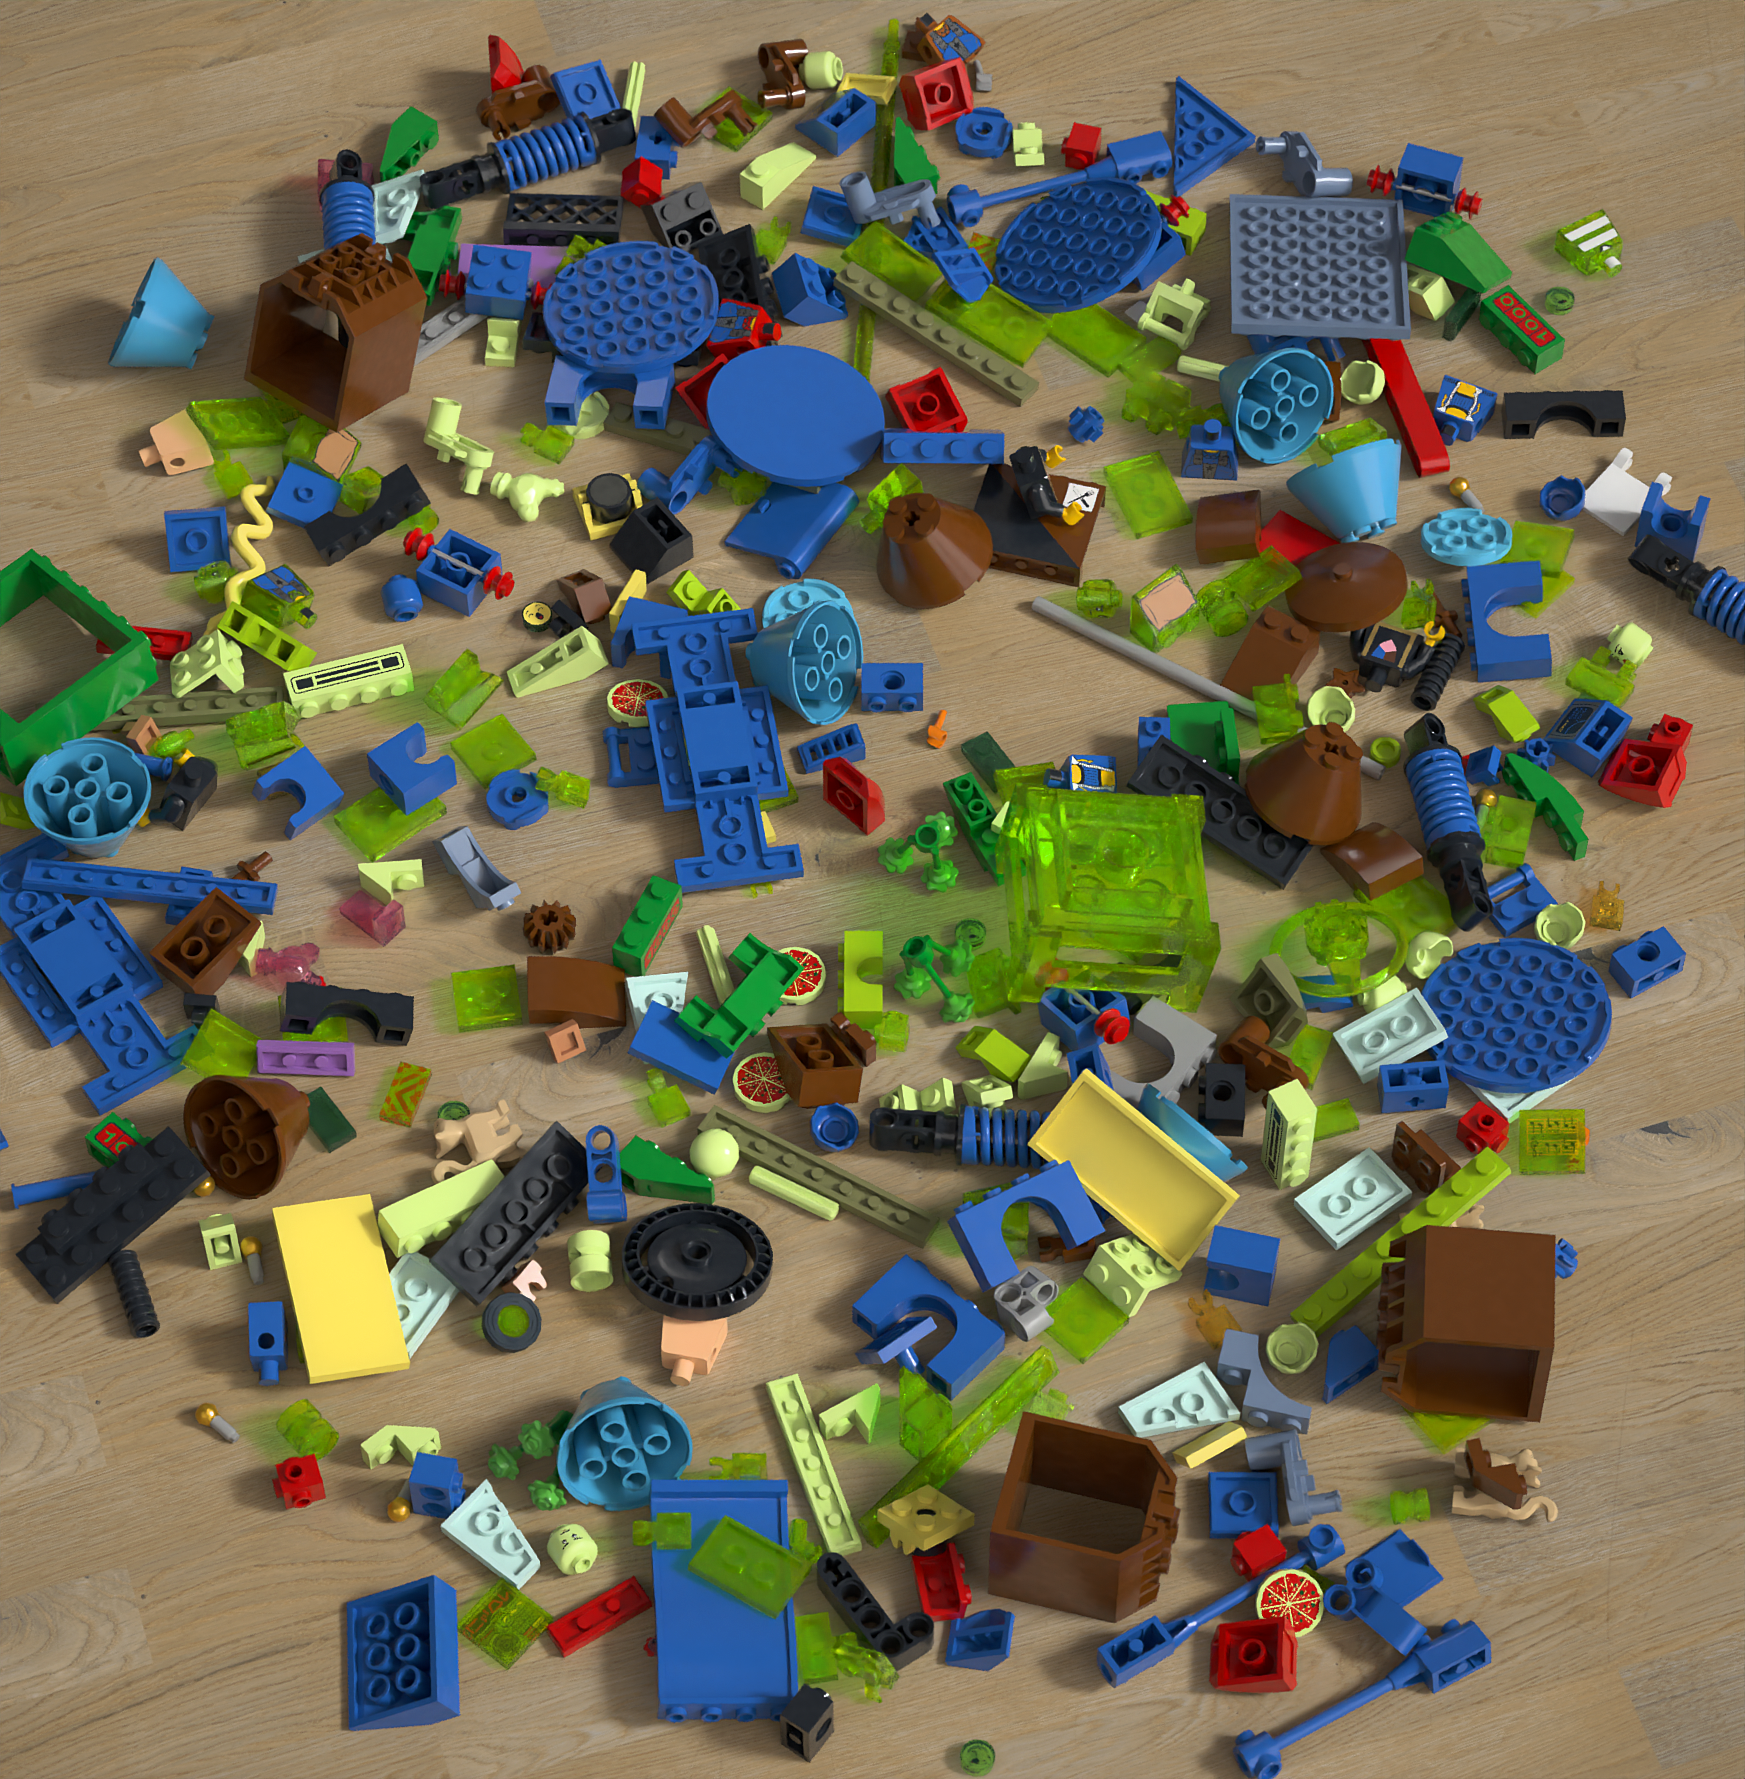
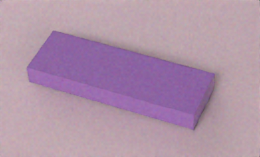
[256,1040,355,1076]

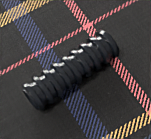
[1410,633,1465,711]
[108,1250,160,1338]

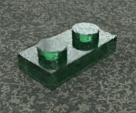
[961,731,1021,794]

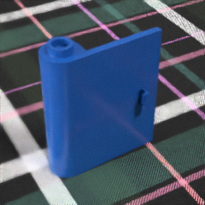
[725,482,859,580]

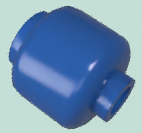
[380,575,423,622]

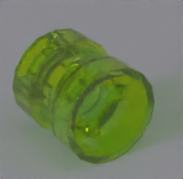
[406,504,439,535]
[1390,1487,1430,1525]

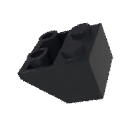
[640,181,723,252]
[609,497,694,585]

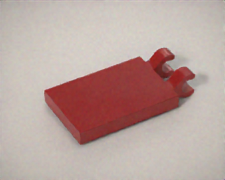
[1251,510,1340,578]

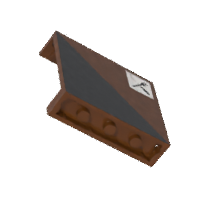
[973,463,1106,587]

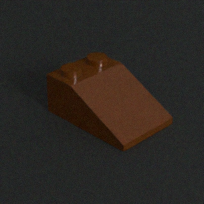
[1220,605,1321,712]
[149,887,261,995]
[767,1023,863,1109]

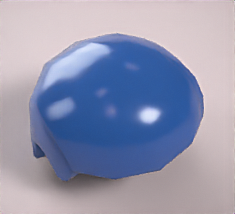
[1540,475,1586,521]
[810,1102,859,1152]

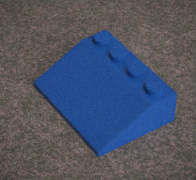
[347,1575,460,1731]

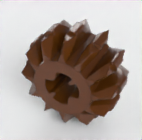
[523,900,576,954]

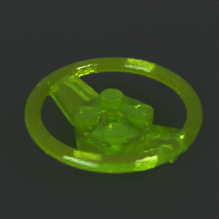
[1269,899,1409,998]

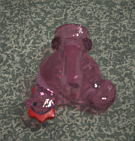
[255,942,326,986]

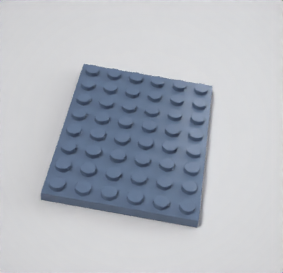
[1229,194,1411,341]

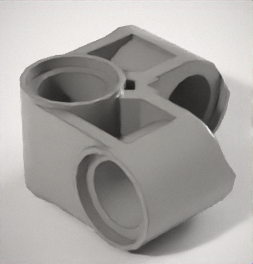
[994,1266,1059,1342]

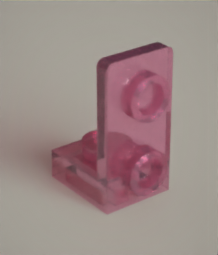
[339,890,406,947]

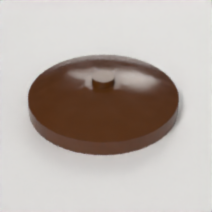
[1285,542,1408,633]

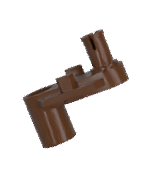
[757,38,808,110]
[476,65,560,141]
[653,89,758,149]
[1218,1016,1309,1109]

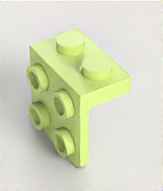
[170,629,244,698]
[1083,1233,1182,1318]

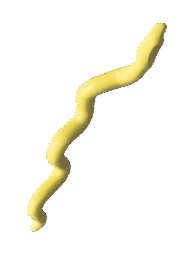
[203,476,276,636]

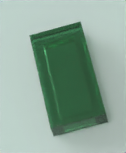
[1442,287,1482,342]
[307,1087,357,1153]

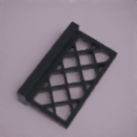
[503,193,625,254]

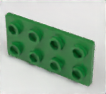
[1167,701,1240,786]

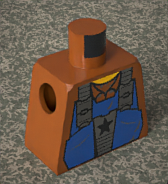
[915,13,986,66]

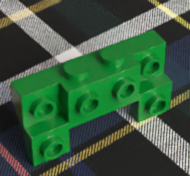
[400,205,462,306]
[674,933,805,1059]

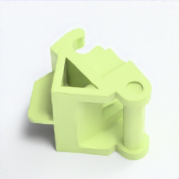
[1137,278,1211,350]

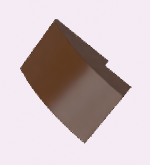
[1195,489,1262,565]
[1320,822,1424,901]
[527,956,626,1029]

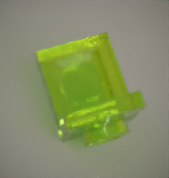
[1029,1388,1075,1420]

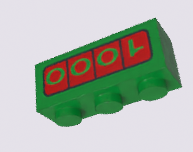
[1479,285,1565,374]
[612,875,683,977]
[84,1112,153,1168]

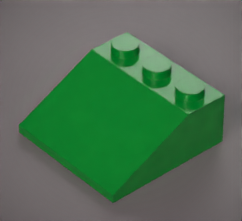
[1404,212,1512,293]

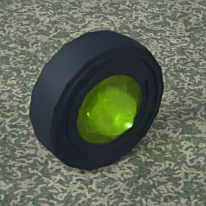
[481,1292,542,1353]

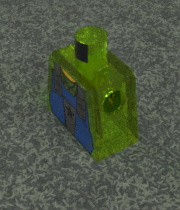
[240,564,317,629]

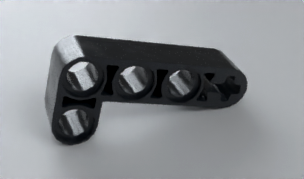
[817,1552,934,1673]

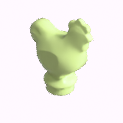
[490,472,564,522]

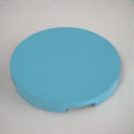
[1421,508,1512,566]
[762,579,853,629]

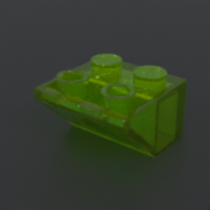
[899,1366,952,1465]

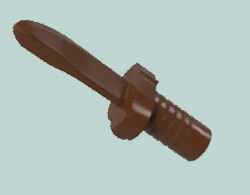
[1425,588,1462,639]
[231,851,273,881]

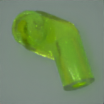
[789,1519,822,1565]

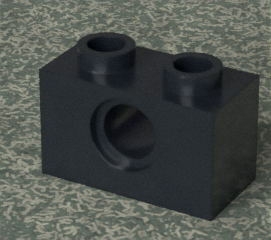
[1198,1063,1245,1137]
[780,1683,834,1763]

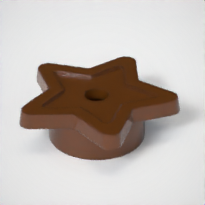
[1325,668,1365,698]

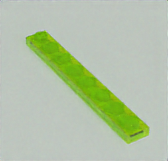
[858,1345,1060,1549]

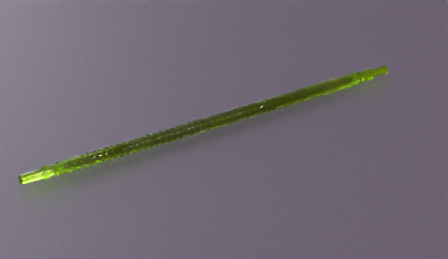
[853,19,901,383]

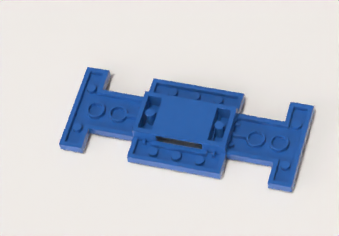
[631,608,804,893]
[0,833,212,1116]

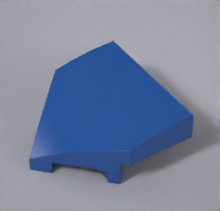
[902,206,968,259]

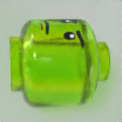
[194,560,239,604]
[1076,579,1123,619]

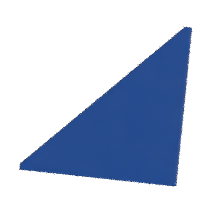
[1174,76,1256,197]

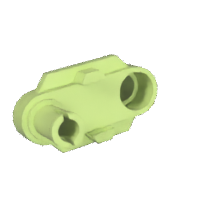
[423,397,494,494]

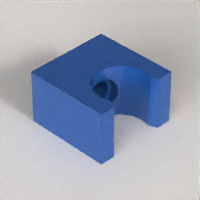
[1634,482,1711,562]
[611,596,688,679]
[367,722,457,816]
[252,746,345,841]
[1203,1225,1280,1307]

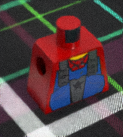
[706,299,781,361]

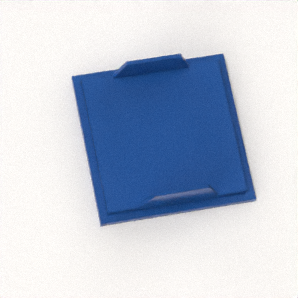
[1347,1529,1444,1608]

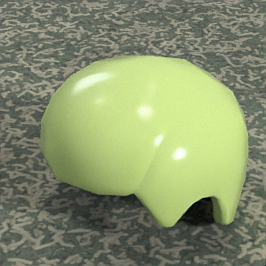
[1341,360,1385,405]
[1307,686,1355,732]
[1534,902,1585,950]
[1405,932,1453,979]
[689,1128,739,1180]
[1265,1322,1318,1374]

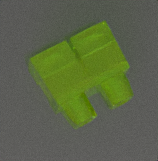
[1121,367,1191,435]

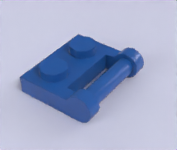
[602,727,659,788]
[1487,863,1558,938]

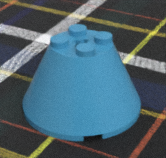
[108,257,215,369]
[1219,348,1334,464]
[1286,438,1401,543]
[745,601,863,725]
[24,737,151,858]
[1137,1083,1248,1182]
[556,1377,693,1511]

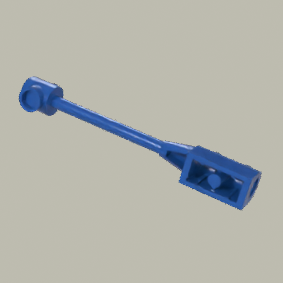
[946,130,1172,227]
[1097,1524,1345,1688]
[1233,1619,1491,1779]

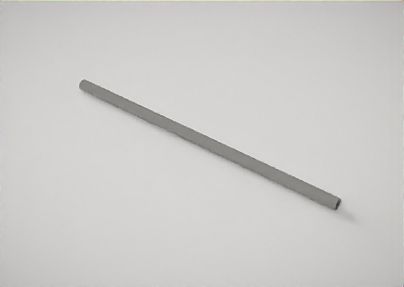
[1032,596,1386,780]

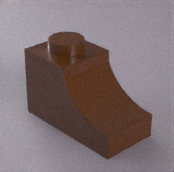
[557,569,612,624]

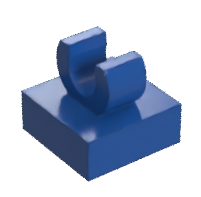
[1465,745,1503,786]

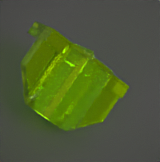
[717,468,767,506]

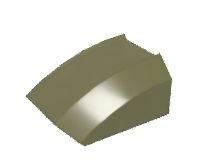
[1229,953,1308,1048]

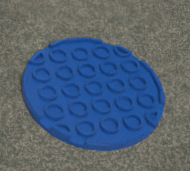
[994,178,1162,313]
[543,241,719,374]
[706,345,885,487]
[1421,938,1612,1093]

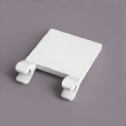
[1583,448,1672,536]

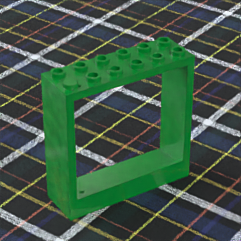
[0,548,159,786]

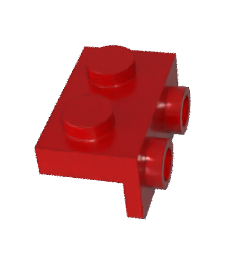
[911,1542,972,1622]

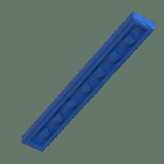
[21,858,278,915]

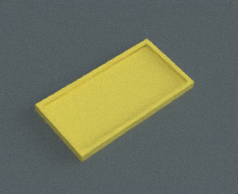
[1027,1069,1240,1271]
[272,1194,410,1384]

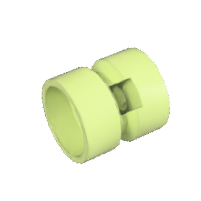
[567,1230,613,1292]

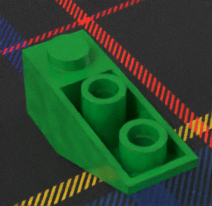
[379,106,439,182]
[894,116,940,194]
[612,1135,715,1204]

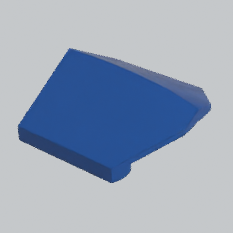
[931,248,994,303]
[945,1608,1015,1671]

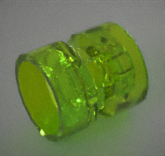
[1195,579,1249,637]
[276,1399,340,1461]

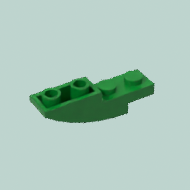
[1502,753,1589,861]
[943,772,1026,886]

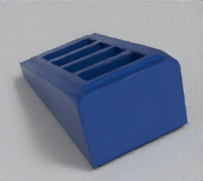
[797,723,866,774]

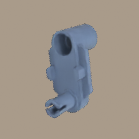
[1256,131,1353,197]
[839,171,940,229]
[1245,1429,1343,1527]

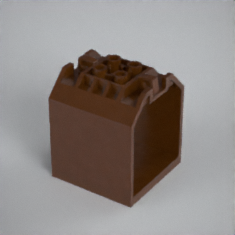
[244,233,427,433]
[1376,1225,1556,1423]
[988,1411,1181,1623]

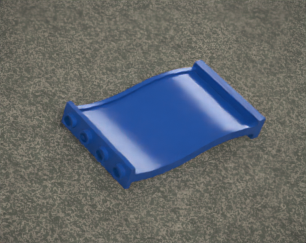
[649,1480,798,1723]

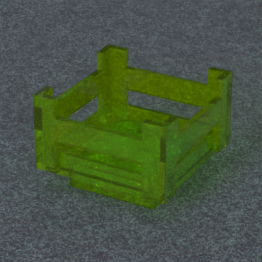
[995,783,1221,1013]

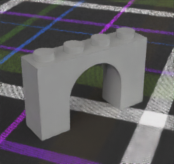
[1110,996,1217,1110]

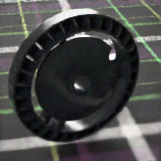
[622,1203,773,1321]

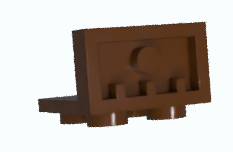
[1391,1121,1461,1195]

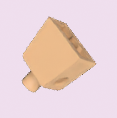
[139,407,215,475]
[661,1315,728,1386]

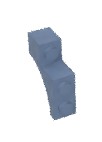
[432,826,521,911]
[1216,1329,1312,1435]

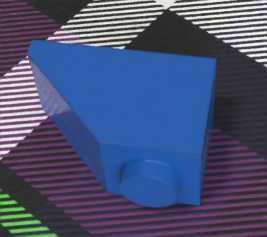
[1322,1325,1379,1404]

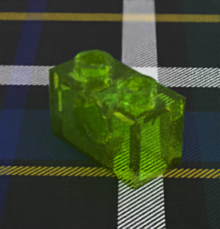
[1483,795,1536,869]

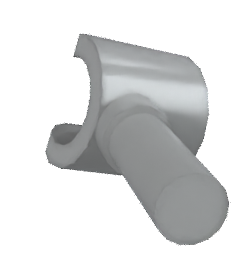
[973,60,992,91]

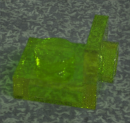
[339,466,385,514]

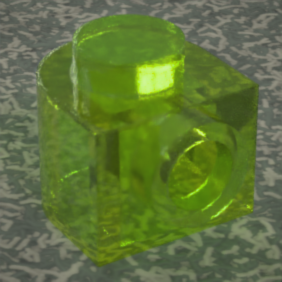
[874,1011,910,1053]

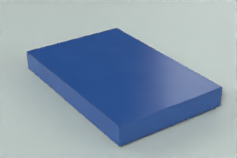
[627,1000,735,1095]

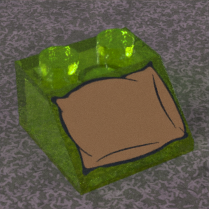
[281,413,362,484]
[1129,564,1200,654]

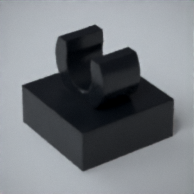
[548,599,589,639]
[183,993,220,1032]

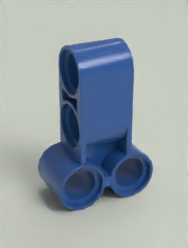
[586,1125,627,1224]
[1323,1558,1428,1656]

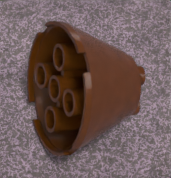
[876,493,993,609]
[1244,722,1363,845]
[183,1075,310,1199]

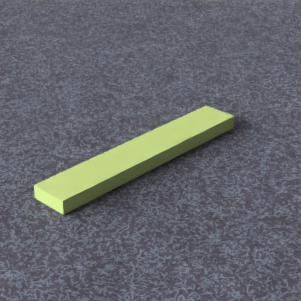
[766,1373,862,1556]

